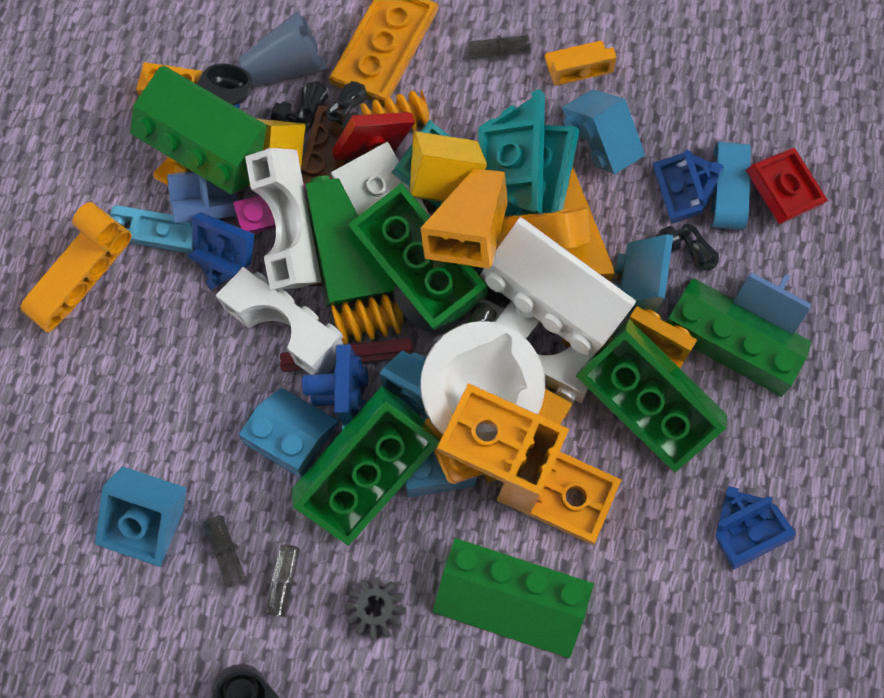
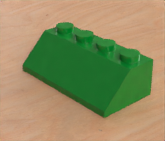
[130,65,268,195]
[348,183,488,330]
[667,278,812,397]
[576,319,727,473]
[292,385,440,546]
[432,538,594,659]

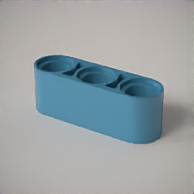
[710,141,751,231]

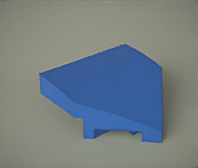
[652,149,724,224]
[187,212,254,290]
[715,486,796,570]

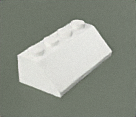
[480,217,636,358]

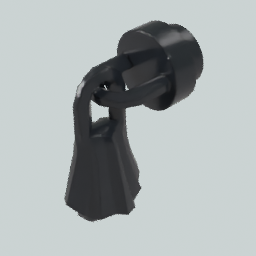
[271,81,328,129]
[326,81,367,134]
[656,224,719,271]

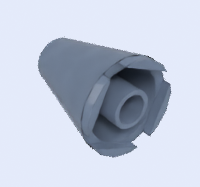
[238,11,327,87]

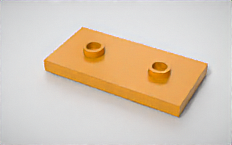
[329,0,438,106]

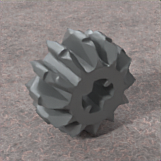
[344,577,406,641]

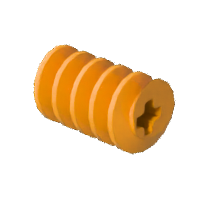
[360,90,429,132]
[331,294,404,345]

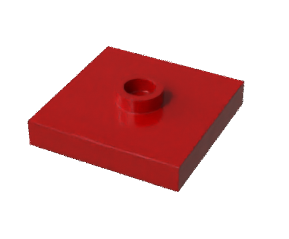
[332,112,415,160]
[746,147,828,225]

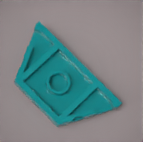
[478,89,545,214]

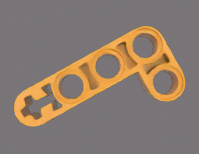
[20,202,132,332]
[496,207,591,250]

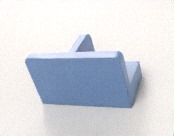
[167,171,238,223]
[733,273,811,334]

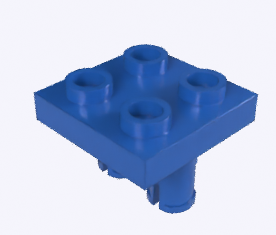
[302,344,369,425]

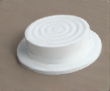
[420,321,545,441]

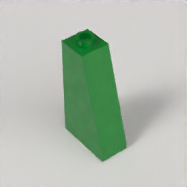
[304,176,395,307]

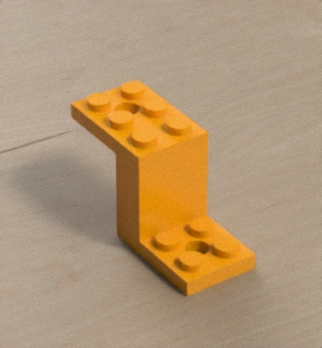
[437,383,622,545]

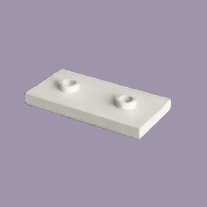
[330,142,431,284]

